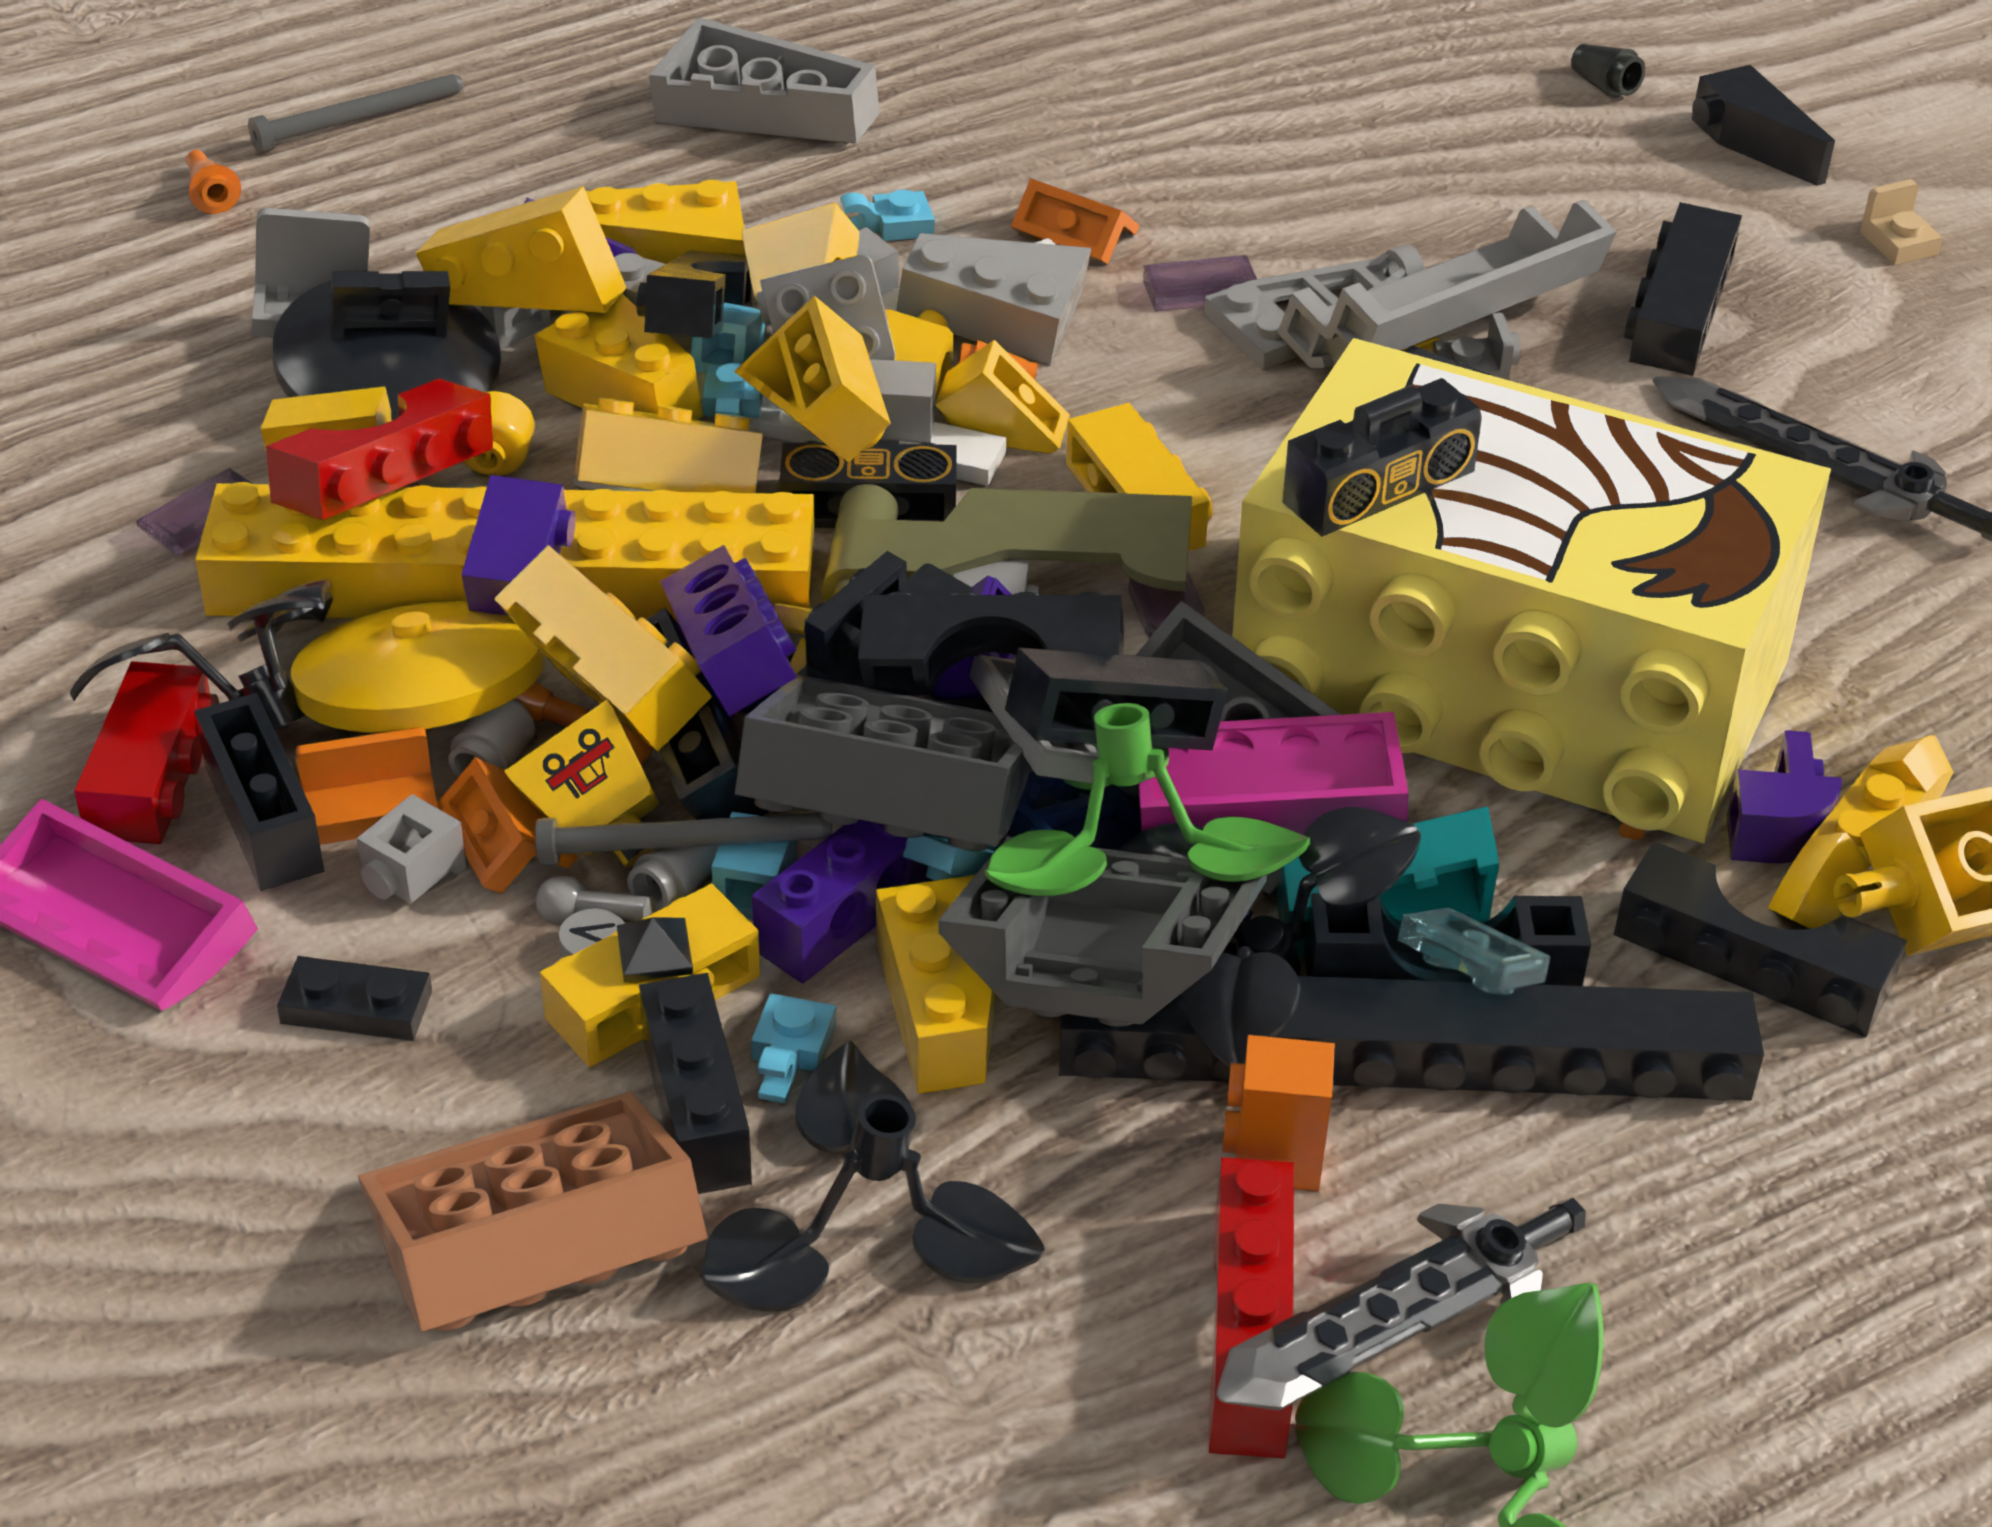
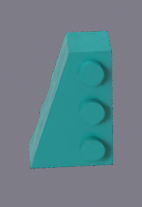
[1277,806,1499,958]

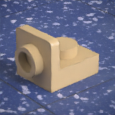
[1860,179,1943,265]

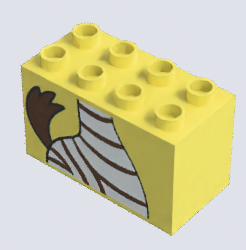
[1232,338,1831,844]

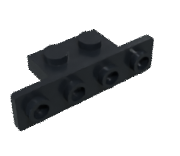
[774,551,973,693]

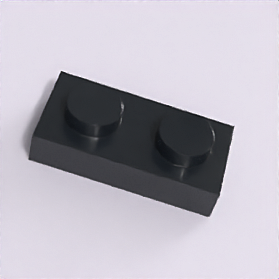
[277,956,432,1041]

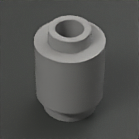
[448,699,536,777]

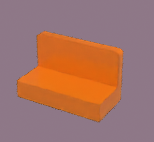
[1010,178,1140,265]
[295,727,438,845]
[437,757,578,894]

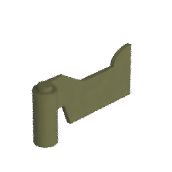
[822,484,1192,603]

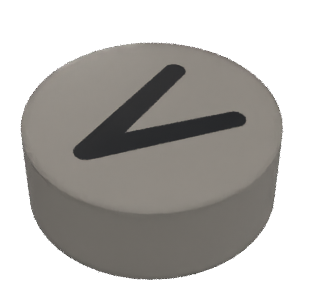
[559,908,625,958]

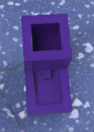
[1727,730,1842,863]

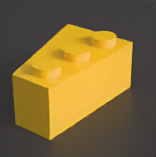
[494,545,712,752]

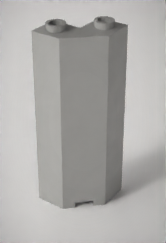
[1277,200,1617,369]

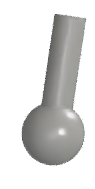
[536,875,656,924]

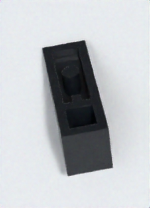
[1692,65,1835,186]

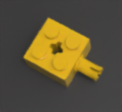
[1834,787,1992,956]

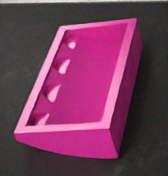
[1138,712,1409,835]
[0,798,258,1011]

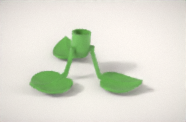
[984,703,1310,896]
[1295,1283,1604,1527]

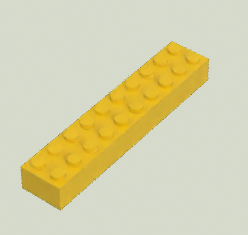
[195,482,815,624]

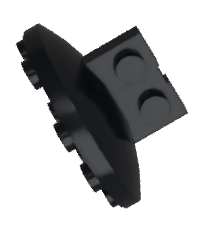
[273,271,501,421]

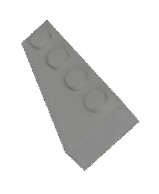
[649,17,880,143]

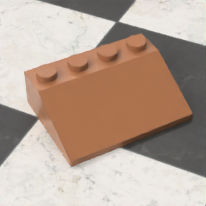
[358,1091,708,1332]

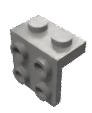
[252,207,370,337]
[757,255,896,360]

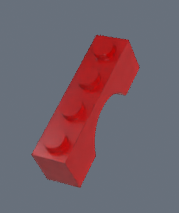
[266,378,493,520]
[1208,1157,1294,1459]

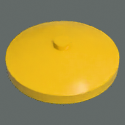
[291,600,545,733]

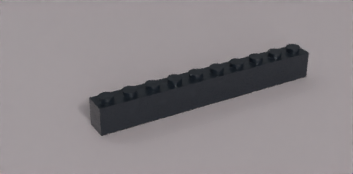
[1059,976,1764,1101]

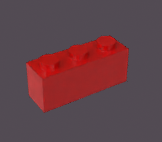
[74,661,219,844]

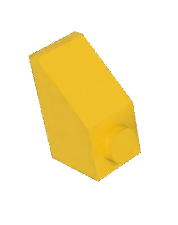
[935,340,1070,454]

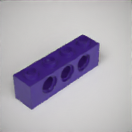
[660,545,797,716]
[752,819,934,984]

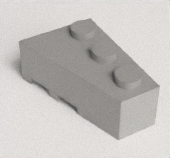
[896,233,1091,365]

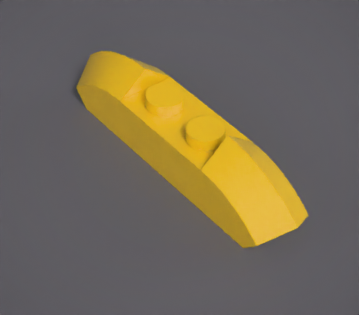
[1768,735,1953,929]

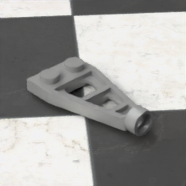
[1204,244,1424,371]

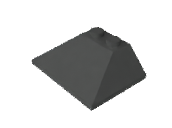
[938,837,1267,1026]

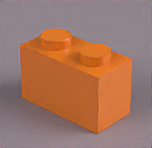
[1222,1035,1335,1192]

